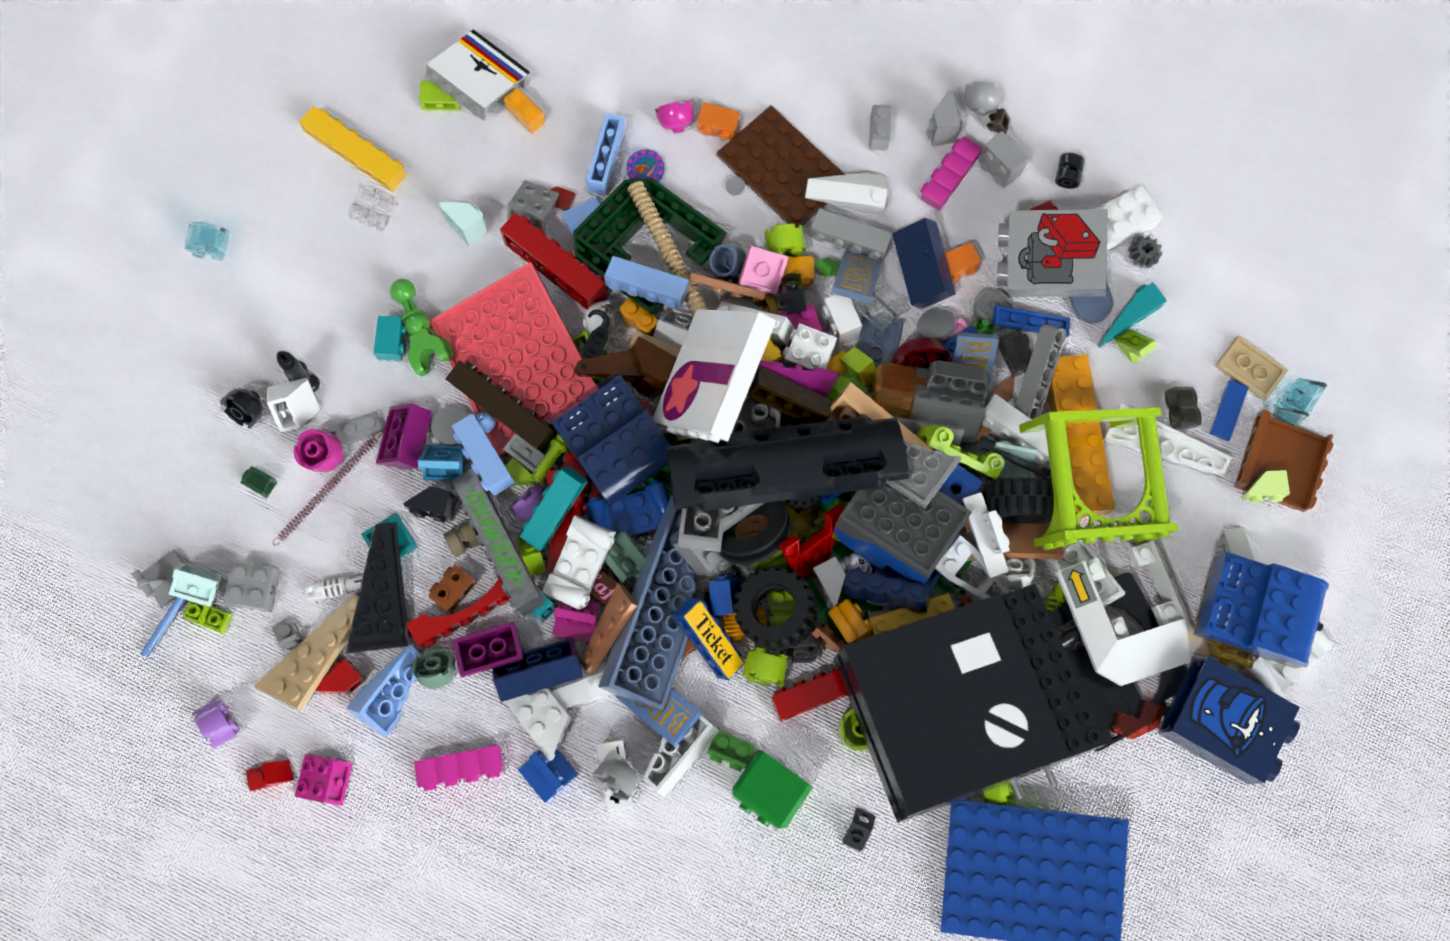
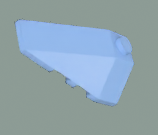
[346,645,422,738]

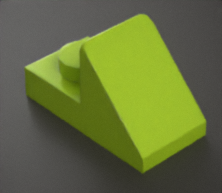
[1114,329,1157,363]

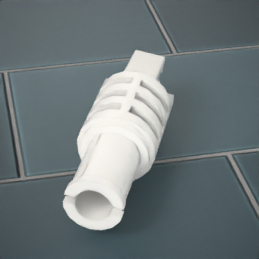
[306,575,363,601]

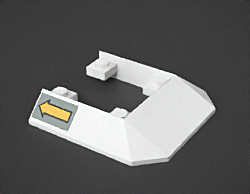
[1056,540,1198,686]

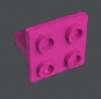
[552,600,601,643]

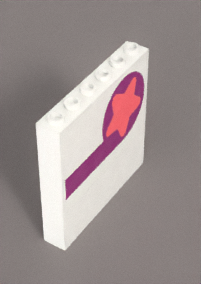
[653,310,776,443]

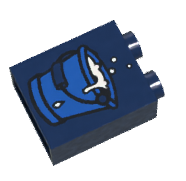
[1158,656,1300,784]

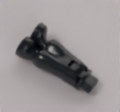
[277,351,320,393]

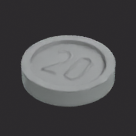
[726,176,745,195]

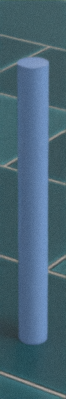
[140,597,185,658]

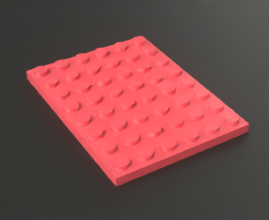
[430,262,596,457]

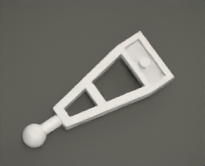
[935,535,1010,599]

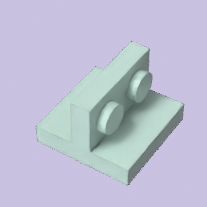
[169,563,223,607]

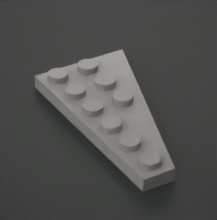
[853,442,962,509]

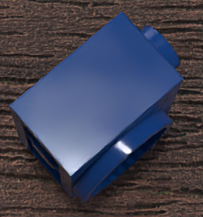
[939,465,983,506]
[709,572,743,616]

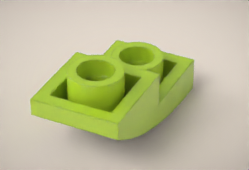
[182,601,233,634]

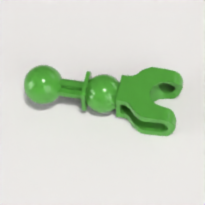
[390,278,454,377]

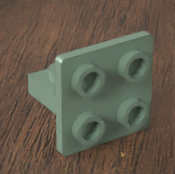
[604,531,646,585]

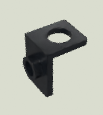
[842,808,876,851]

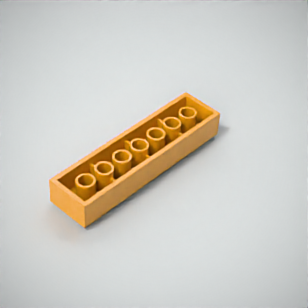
[1048,354,1115,517]

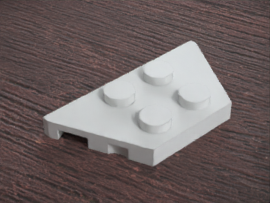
[504,688,572,761]

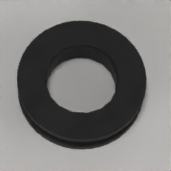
[719,501,791,565]

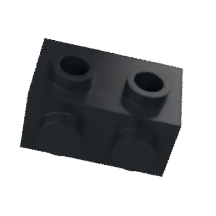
[779,273,807,315]

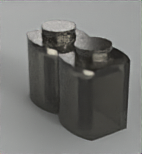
[1165,386,1202,429]

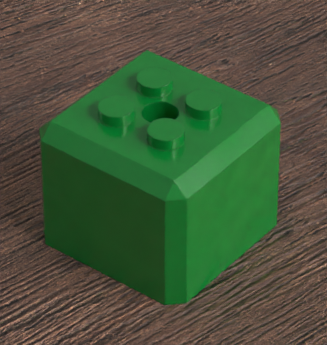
[731,749,813,830]

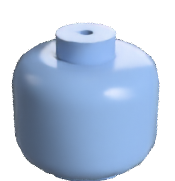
[476,412,496,433]

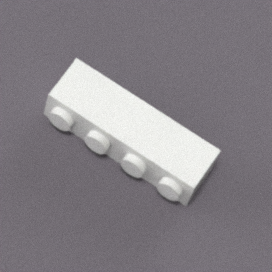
[981,394,1049,465]

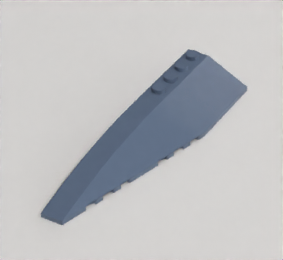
[598,493,696,710]

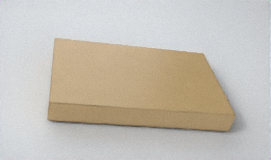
[1215,335,1288,401]

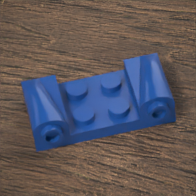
[585,480,669,539]

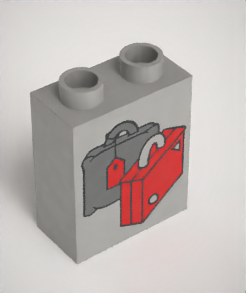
[997,209,1108,297]

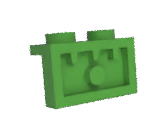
[707,731,755,772]

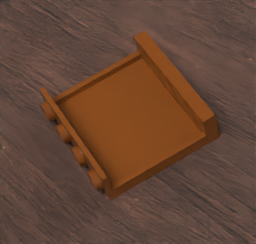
[1234,409,1333,513]

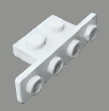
[962,493,1010,578]

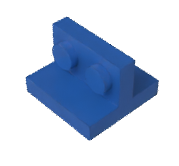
[518,748,578,803]

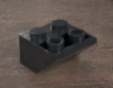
[404,487,457,523]

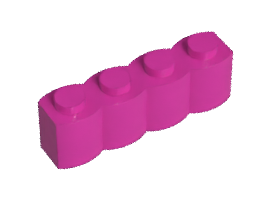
[920,136,983,211]
[414,745,505,792]

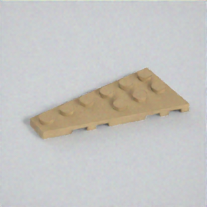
[253,594,358,711]

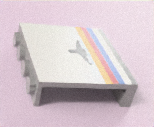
[426,29,530,121]

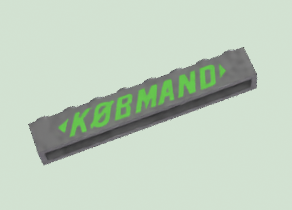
[451,468,546,616]

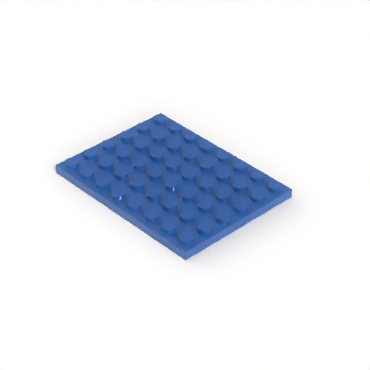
[941,800,1129,941]

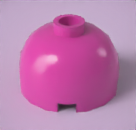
[655,101,694,133]

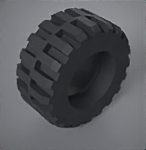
[985,478,1054,524]
[733,566,818,651]

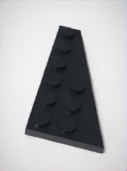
[345,523,410,654]

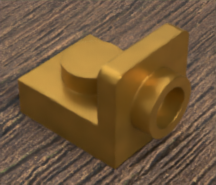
[752,293,779,314]

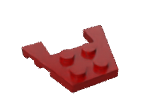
[779,504,845,578]

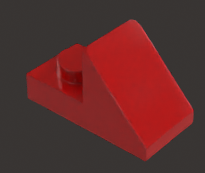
[246,760,294,792]

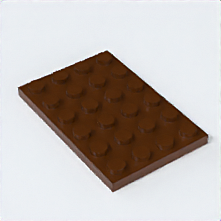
[716,105,845,228]

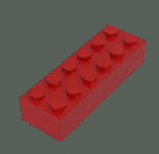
[500,212,608,310]

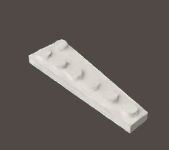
[1104,403,1232,477]

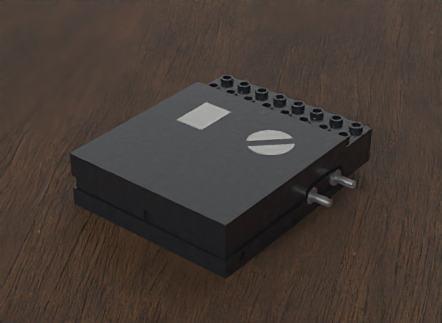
[833,584,1106,823]

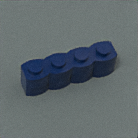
[843,569,931,613]

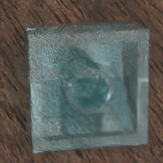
[1272,378,1327,426]

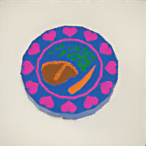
[627,149,665,182]

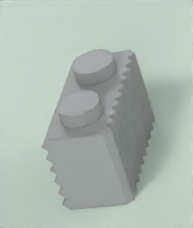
[869,105,892,151]

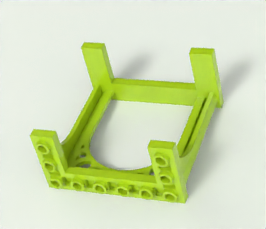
[1019,407,1178,550]

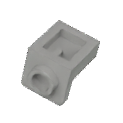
[272,617,303,650]

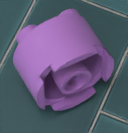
[192,699,240,749]

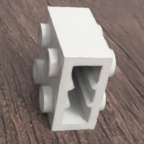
[782,323,837,371]

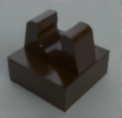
[987,108,1010,135]

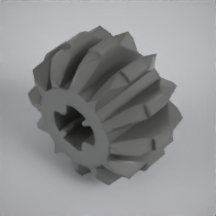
[1128,235,1163,269]

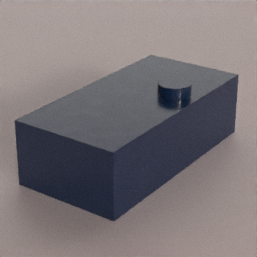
[892,218,956,309]
[492,637,583,702]

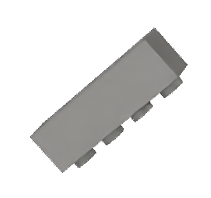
[810,208,892,261]

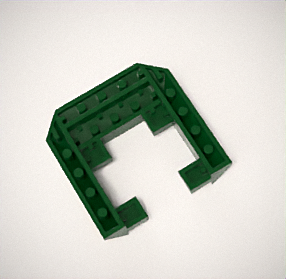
[573,178,727,314]

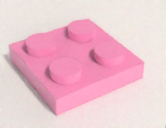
[738,245,788,295]

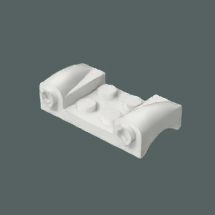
[542,515,616,610]
[1240,631,1334,696]

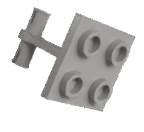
[131,550,183,608]

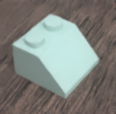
[438,202,488,247]

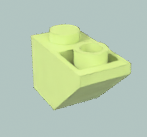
[1242,470,1290,503]

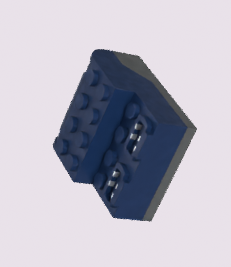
[548,372,670,506]

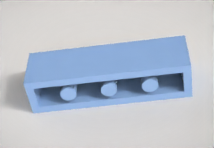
[586,113,626,196]
[604,256,689,309]
[452,413,515,496]

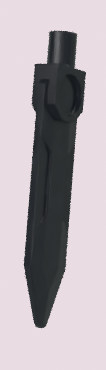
[997,451,1052,480]

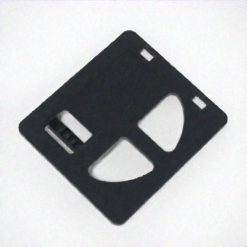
[1049,573,1187,751]

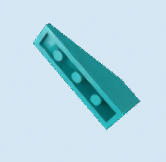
[1098,282,1167,348]

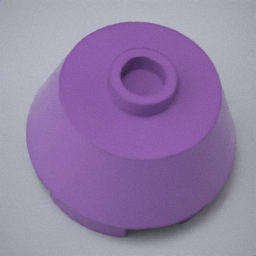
[510,483,544,522]

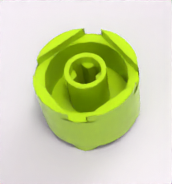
[764,224,806,257]
[741,647,788,688]
[838,708,869,752]

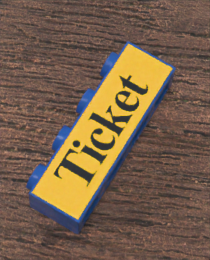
[672,598,745,680]

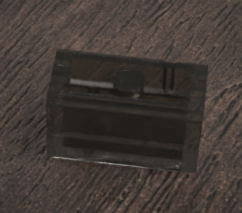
[998,329,1033,377]

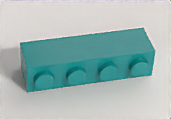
[520,466,588,551]

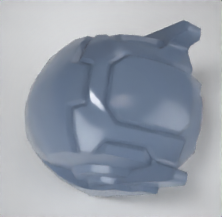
[709,243,746,283]

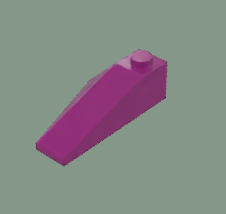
[757,360,838,397]

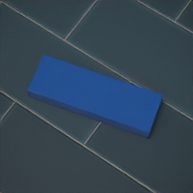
[1209,380,1249,441]

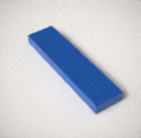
[992,305,1070,338]

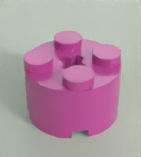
[294,429,344,472]

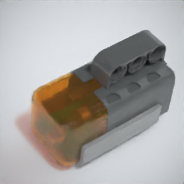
[869,361,989,446]

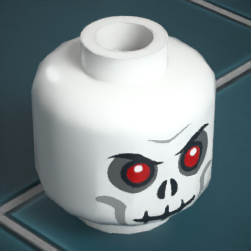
[842,553,873,576]

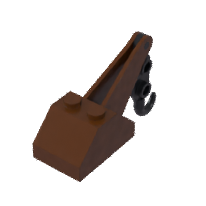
[574,309,677,397]

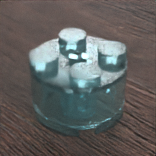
[184,222,229,260]

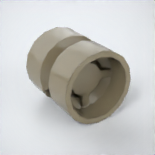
[443,521,480,558]

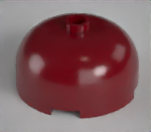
[891,337,952,394]

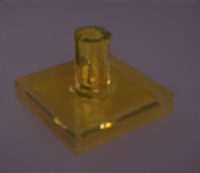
[1205,639,1255,669]

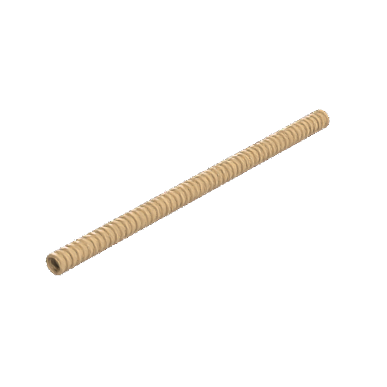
[627,181,709,317]

